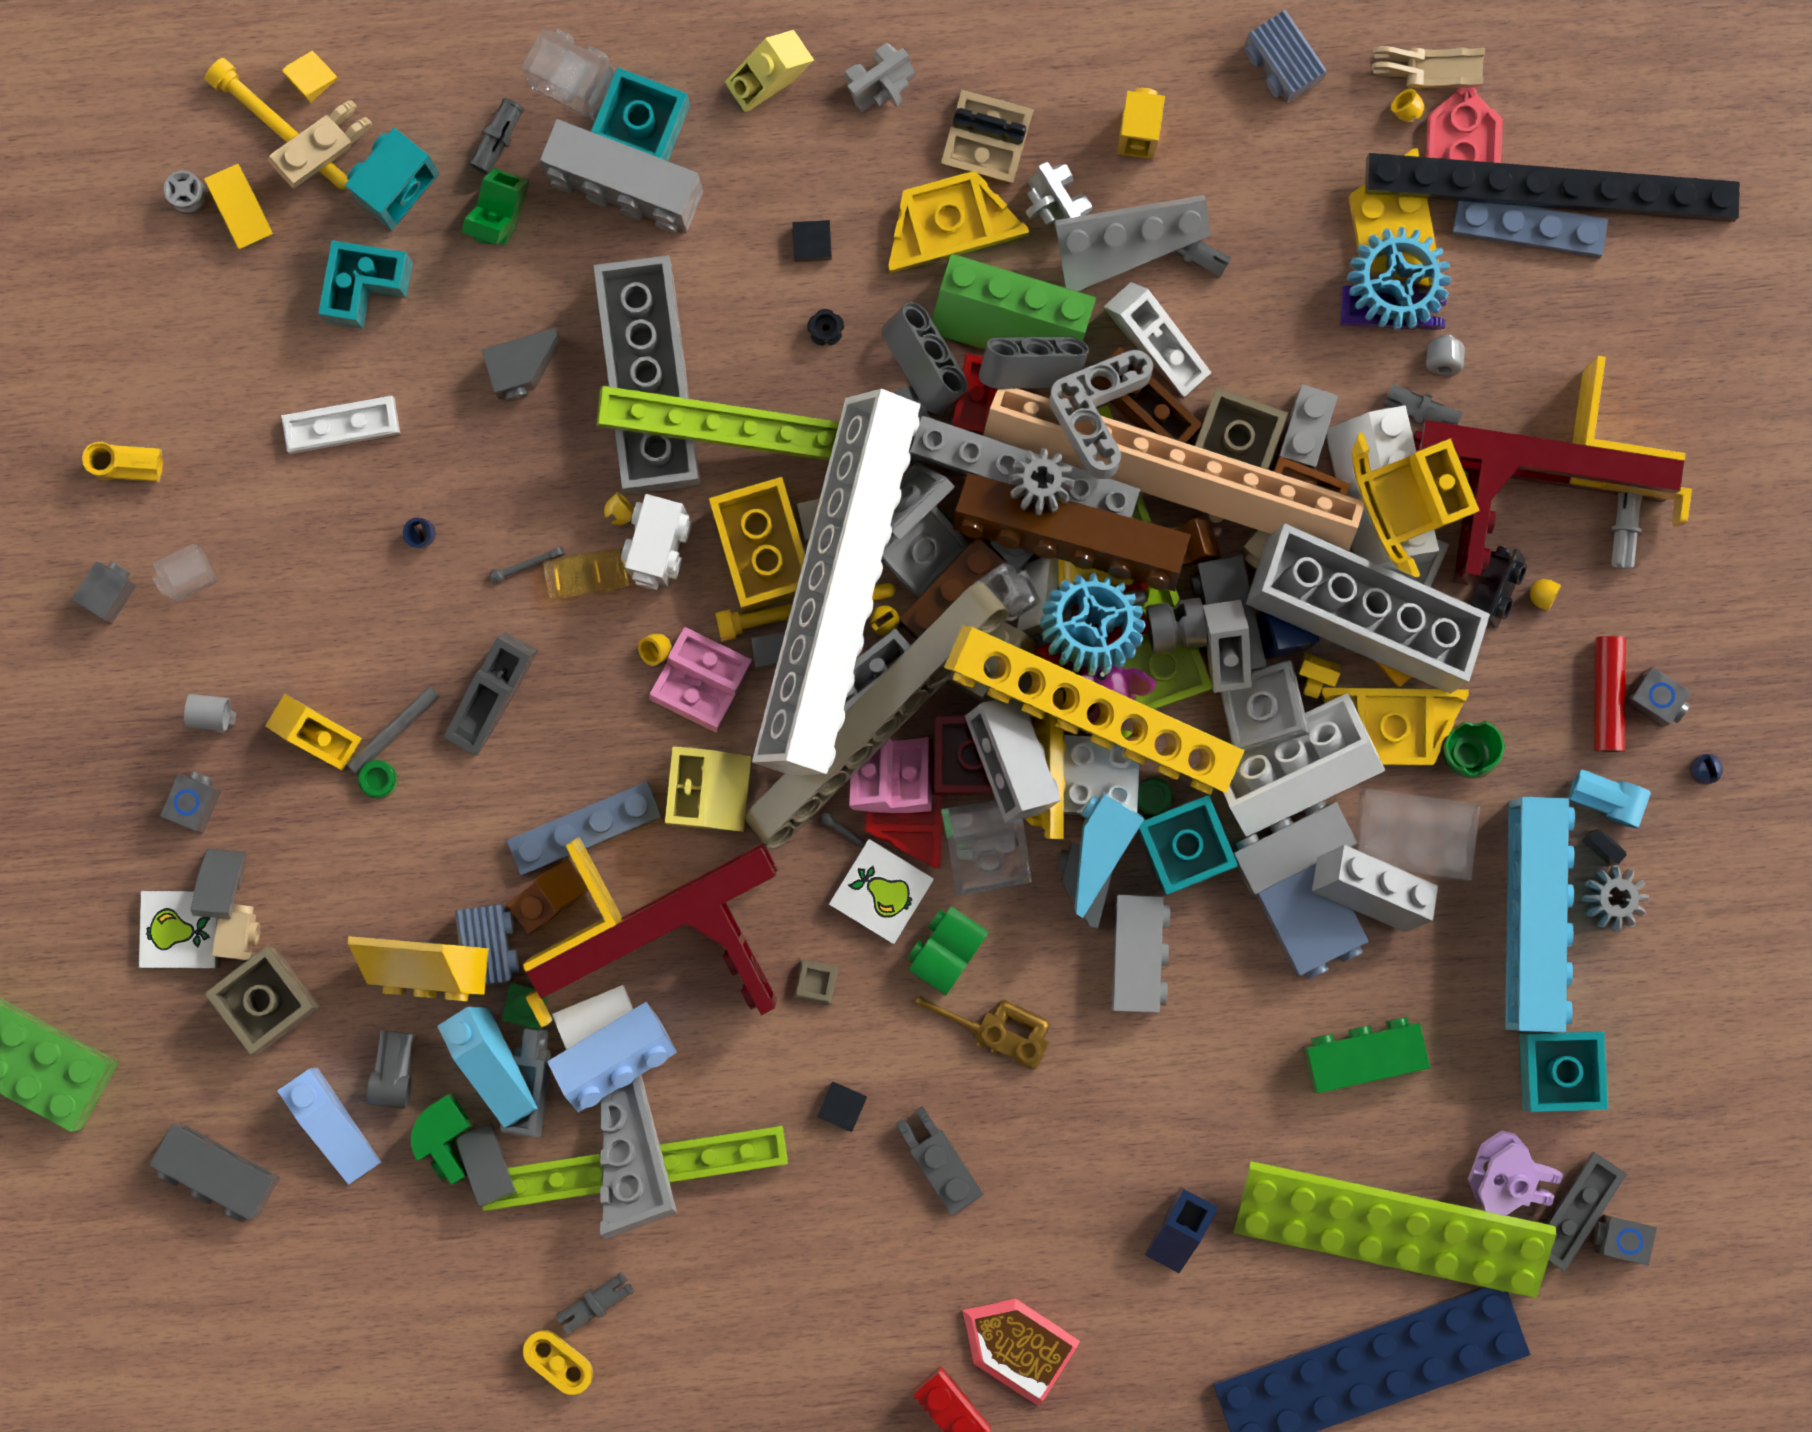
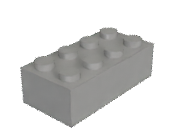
[540,119,703,233]

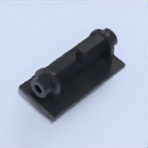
[1469,546,1527,629]

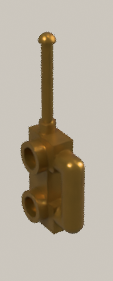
[915,996,1050,1070]

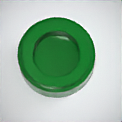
[358,760,398,799]
[1137,777,1173,816]

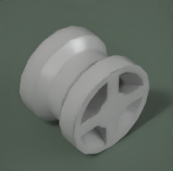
[163,170,207,214]

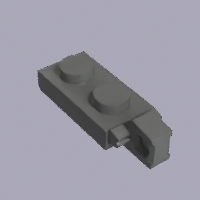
[500,1028,551,1138]

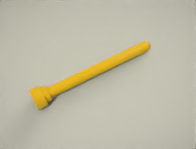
[204,58,349,190]
[715,583,896,642]

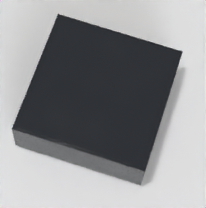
[792,220,832,262]
[1582,829,1627,866]
[817,1081,867,1132]

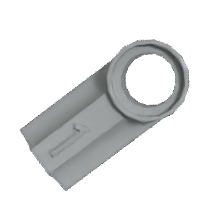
[184,693,237,734]

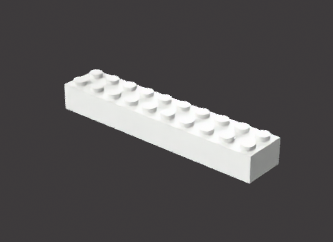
[752,389,920,776]

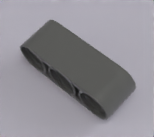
[882,302,968,414]
[978,337,1089,389]

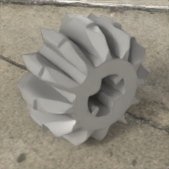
[1008,448,1075,515]
[1582,866,1649,931]

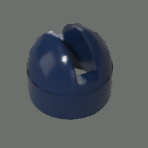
[403,518,436,548]
[1690,754,1723,785]

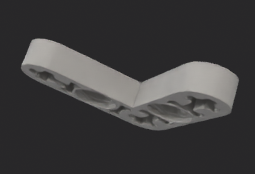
[1049,350,1153,479]

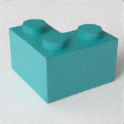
[318,240,413,329]

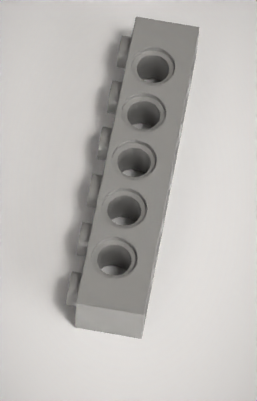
[910,416,1141,518]

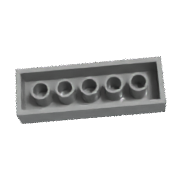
[593,255,701,496]
[1246,523,1490,694]

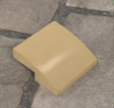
[941,90,1034,183]

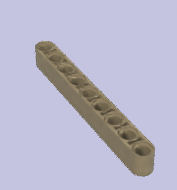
[745,582,1009,849]

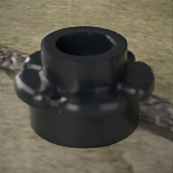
[807,309,844,346]

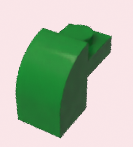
[461,168,529,246]
[411,1093,474,1185]

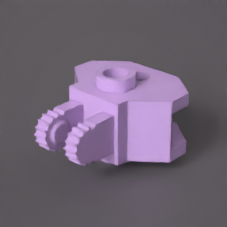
[1468,1130,1563,1216]

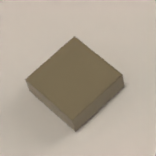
[794,959,839,1004]

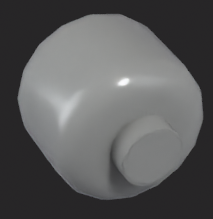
[1426,335,1465,376]

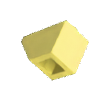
[725,30,814,112]

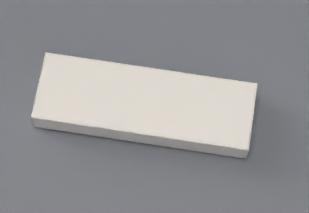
[281,396,401,454]

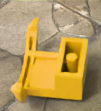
[1351,432,1480,577]

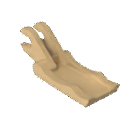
[1371,46,1485,88]

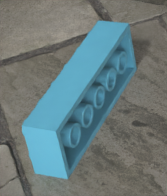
[1505,797,1575,1032]

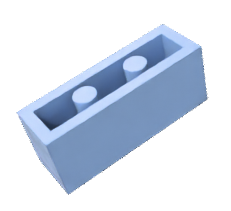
[547,1002,677,1113]

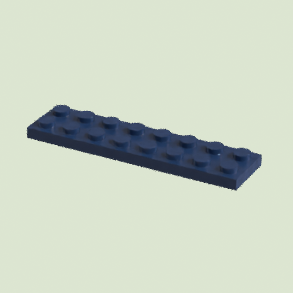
[1213,1287,1531,1432]

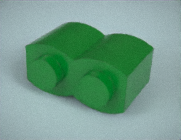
[906,906,989,996]

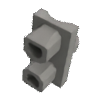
[844,43,916,113]
[1026,162,1092,228]

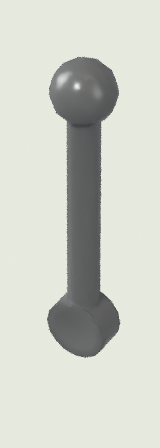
[490,547,565,584]
[819,812,867,848]

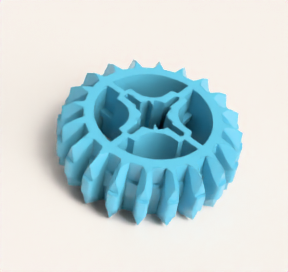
[1347,227,1451,330]
[1040,572,1145,676]

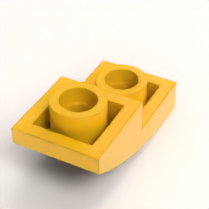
[203,163,273,249]

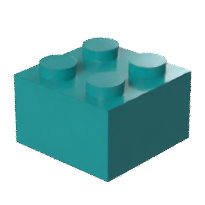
[591,67,690,161]
[345,127,440,231]
[1137,795,1238,896]
[1519,1031,1609,1112]

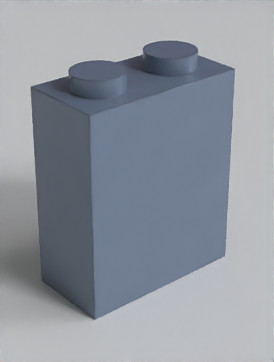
[1255,864,1369,979]

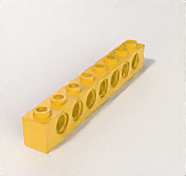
[944,625,1245,795]

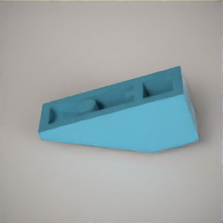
[1074,791,1144,918]
[438,1007,538,1128]

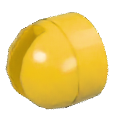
[1391,89,1424,123]
[603,492,634,526]
[1530,579,1561,612]
[870,605,900,637]
[638,633,672,666]

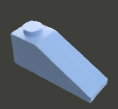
[278,1068,381,1185]

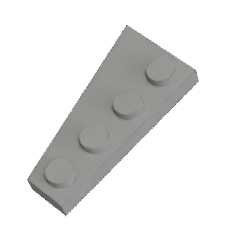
[1055,195,1211,291]
[600,1074,677,1239]

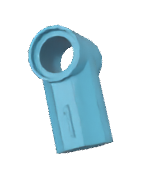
[1569,769,1651,829]

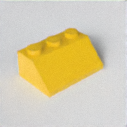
[348,936,489,1001]

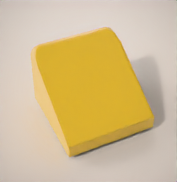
[282,50,339,103]

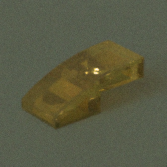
[543,548,629,600]

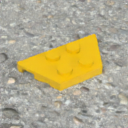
[1348,148,1444,288]
[888,171,1029,274]
[1320,688,1469,766]
[1025,690,1066,839]

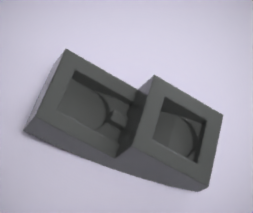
[190,849,246,919]
[455,1123,517,1208]

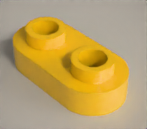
[523,1330,593,1395]

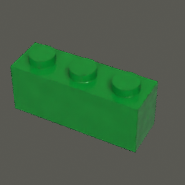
[1303,1017,1430,1093]

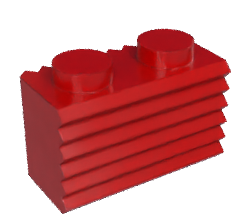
[914,1366,991,1432]

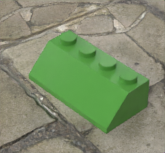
[932,254,1096,351]

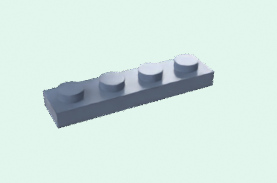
[1452,201,1608,259]
[506,781,663,876]

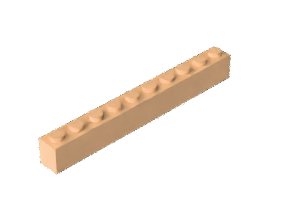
[984,388,1365,551]

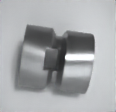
[1146,598,1207,655]

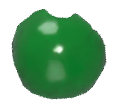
[1442,721,1505,779]

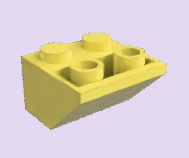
[665,746,751,832]

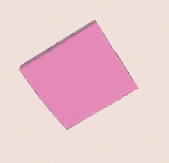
[649,626,752,733]
[849,737,933,813]

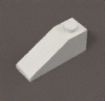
[1104,282,1212,397]

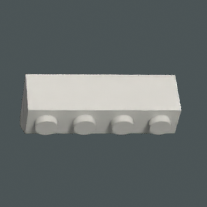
[1326,405,1439,569]
[1224,693,1386,837]

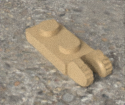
[268,100,372,189]

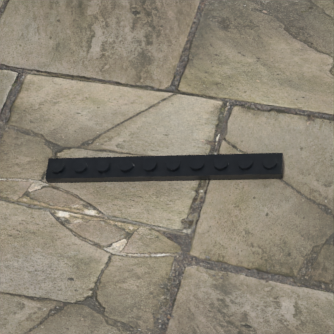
[1365,153,1740,222]

